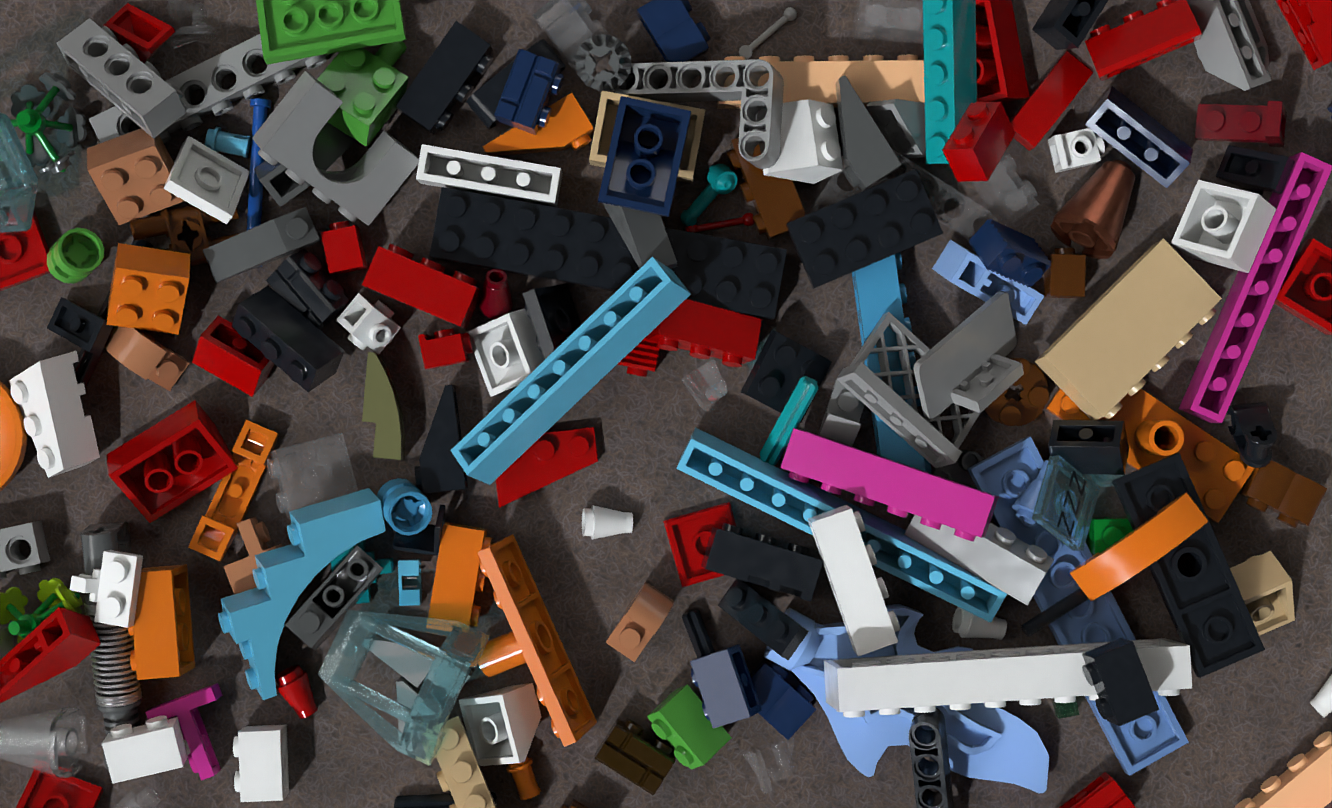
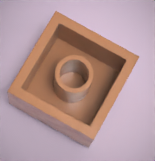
[87,128,184,225]

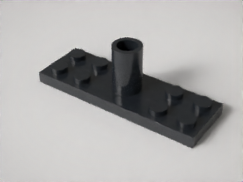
[1111,453,1265,678]

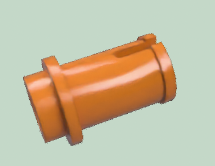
[506,756,541,800]

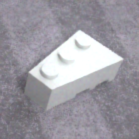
[9,351,100,478]

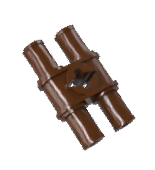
[129,205,243,267]

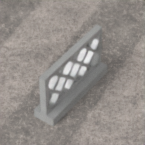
[836,312,980,468]

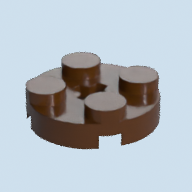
[983,358,1049,426]

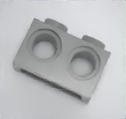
[0,521,50,579]

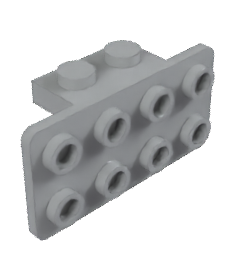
[913,291,1024,420]

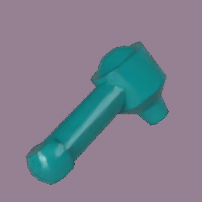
[680,163,738,226]

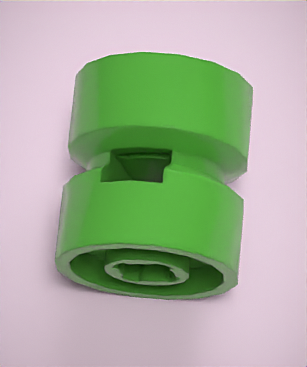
[47,228,104,284]

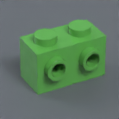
[647,684,732,769]

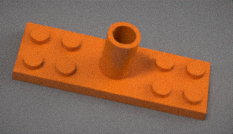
[1045,387,1255,523]
[476,534,597,747]

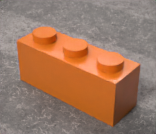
[426,522,492,634]

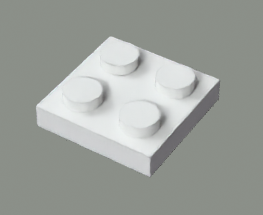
[163,136,250,224]

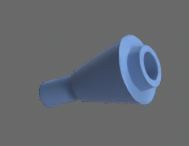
[1012,460,1058,525]

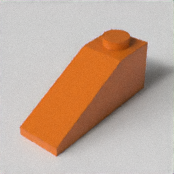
[482,93,594,156]

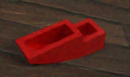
[1010,51,1093,151]

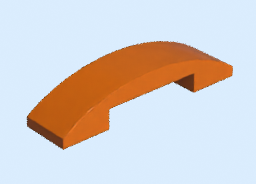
[188,420,279,561]
[1070,492,1208,601]

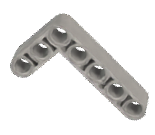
[613,59,784,169]

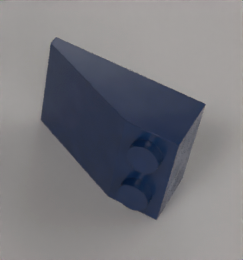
[598,96,691,217]

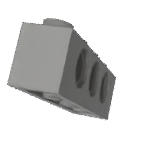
[57,18,186,139]

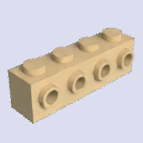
[423,716,497,808]

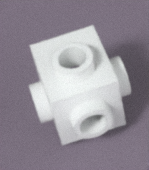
[337,293,401,354]

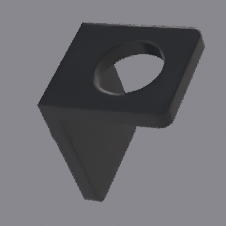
[393,504,446,556]

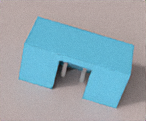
[398,559,422,606]

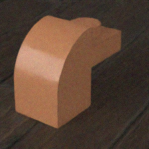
[104,326,190,391]
[223,517,282,594]
[606,581,674,662]

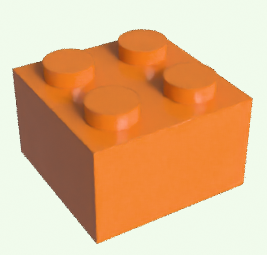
[106,243,190,335]

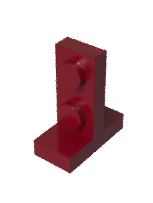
[1195,101,1287,148]

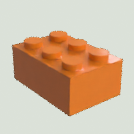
[128,564,195,680]

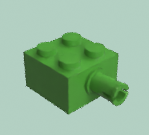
[317,41,409,147]

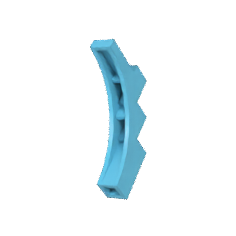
[218,488,386,700]

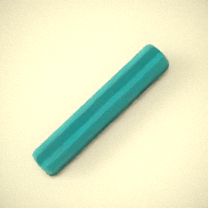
[759,376,818,466]

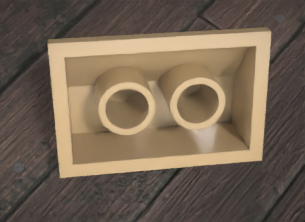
[1230,551,1295,636]

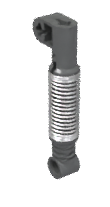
[80,522,142,770]

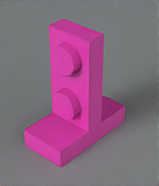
[145,683,223,781]

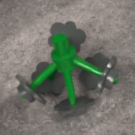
[0,72,87,174]

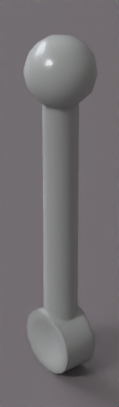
[739,7,797,59]

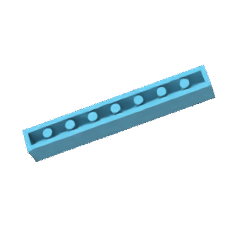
[451,257,691,485]

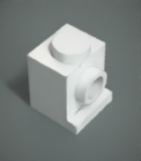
[1048,128,1105,173]

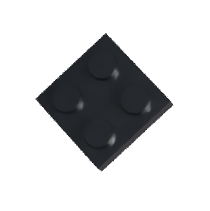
[522,283,581,359]
[741,330,832,423]

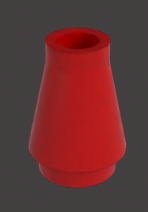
[275,665,318,719]

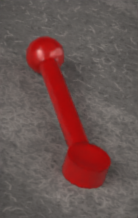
[684,213,754,233]

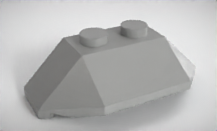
[1187,0,1271,91]

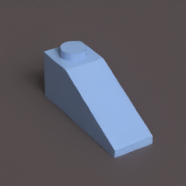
[932,239,1044,325]

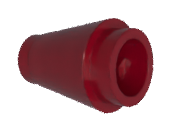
[478,269,513,319]

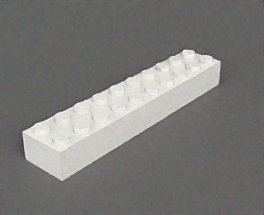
[824,638,1192,718]

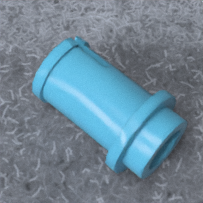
[205,127,251,158]

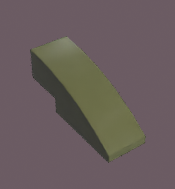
[362,352,405,460]

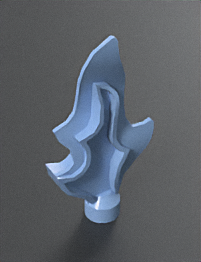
[764,604,1049,793]

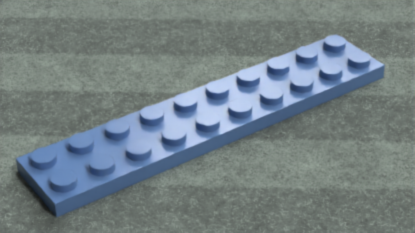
[967,437,1189,776]

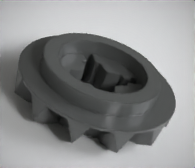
[575,34,632,91]

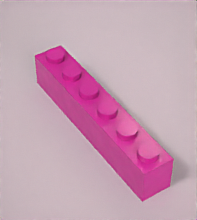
[780,428,999,542]

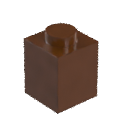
[1044,248,1086,298]

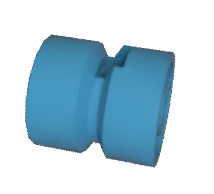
[377,478,432,536]

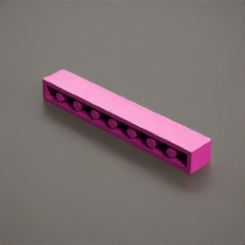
[1179,152,1332,423]

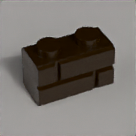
[594,718,676,795]

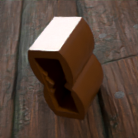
[1240,460,1327,528]

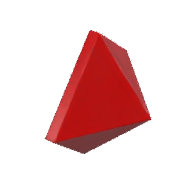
[103,3,175,63]

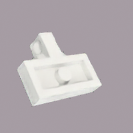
[70,550,143,628]

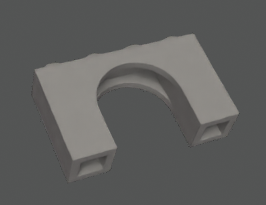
[252,71,419,226]

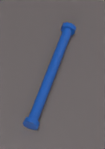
[247,98,271,267]

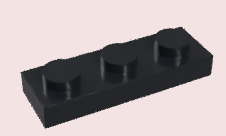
[718,579,809,661]

